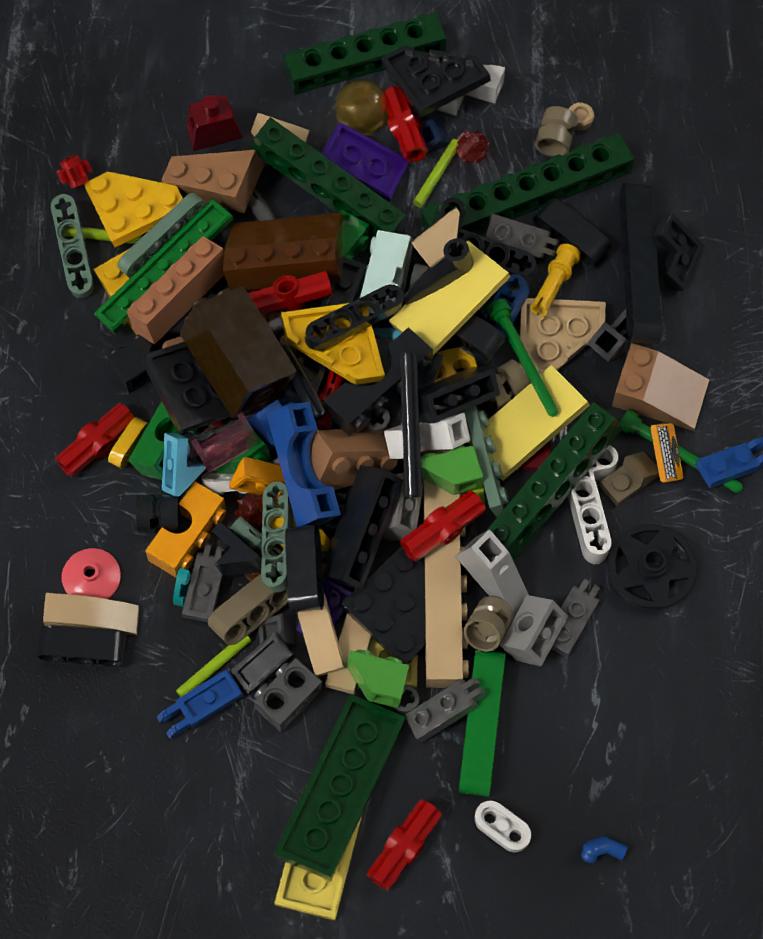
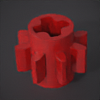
[56,154,92,188]

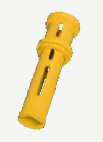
[530,244,581,317]

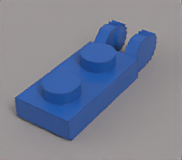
[695,437,763,488]
[156,669,243,739]

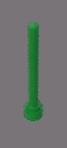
[486,299,559,417]
[619,409,743,493]

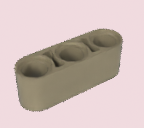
[208,574,288,645]

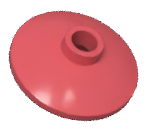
[62,548,121,599]

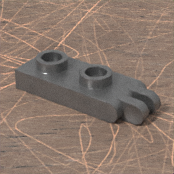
[484,213,560,259]
[182,543,223,622]
[551,579,600,657]
[405,678,485,743]

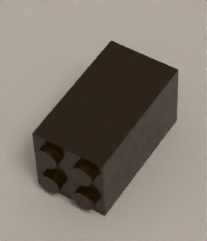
[179,285,297,419]

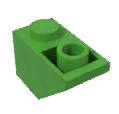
[421,446,483,495]
[346,650,409,708]

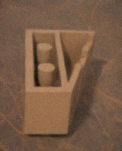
[162,150,264,213]
[310,428,399,491]

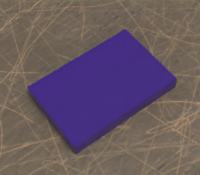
[321,122,410,202]

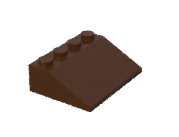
[223,212,343,290]

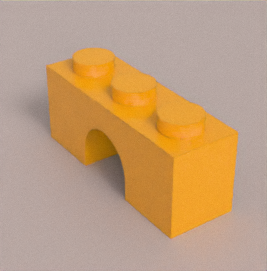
[145,481,227,578]

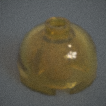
[335,80,388,135]

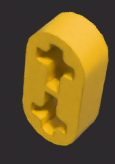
[108,417,149,469]

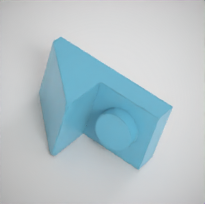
[162,433,206,496]

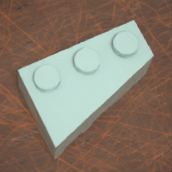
[360,230,414,320]

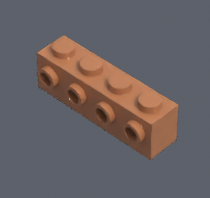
[126,236,224,345]

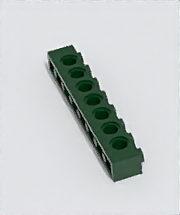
[421,133,634,234]

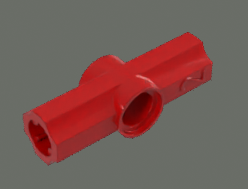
[382,86,428,162]
[248,271,333,315]
[55,402,135,478]
[400,490,486,562]
[367,799,442,891]

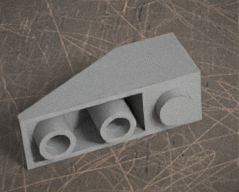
[455,529,529,621]

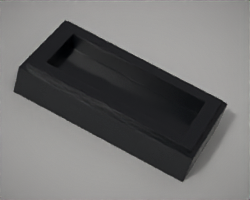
[230,632,295,694]

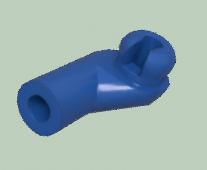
[581,836,628,863]

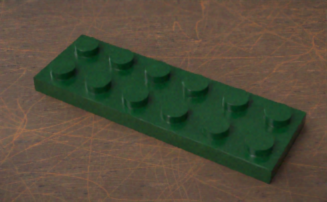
[274,694,406,881]

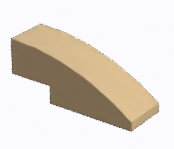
[43,593,139,636]

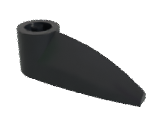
[404,238,474,305]

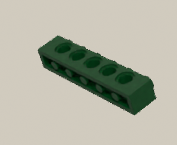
[284,13,446,95]
[249,117,406,238]
[486,402,622,561]

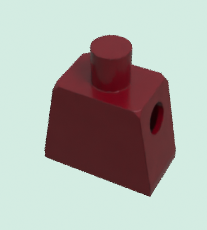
[186,95,243,151]

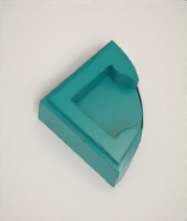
[173,568,191,607]

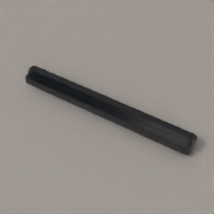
[400,351,422,498]

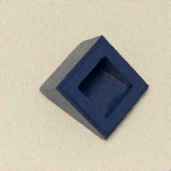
[420,118,450,154]

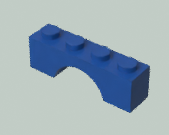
[267,402,341,526]

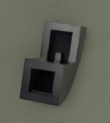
[587,309,637,362]

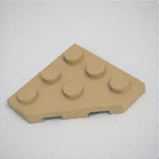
[519,298,605,379]

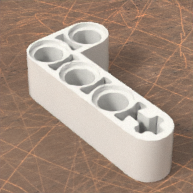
[567,445,618,564]

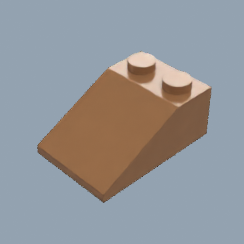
[612,343,709,431]

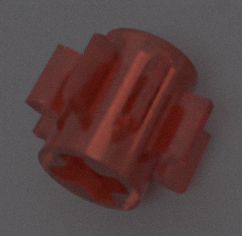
[456,129,489,164]
[234,492,263,530]

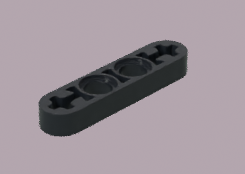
[305,284,404,351]

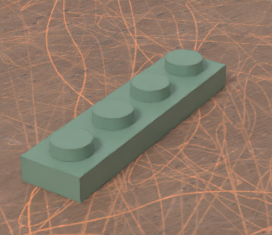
[464,406,510,517]

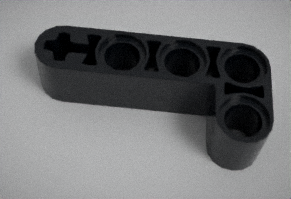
[431,197,536,277]

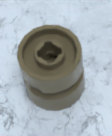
[535,106,578,157]
[486,359,530,411]
[463,596,513,652]

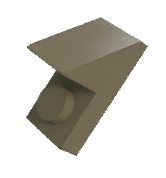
[599,451,659,507]

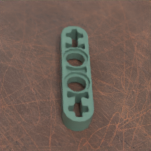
[118,192,206,278]
[51,194,94,298]
[261,481,293,592]

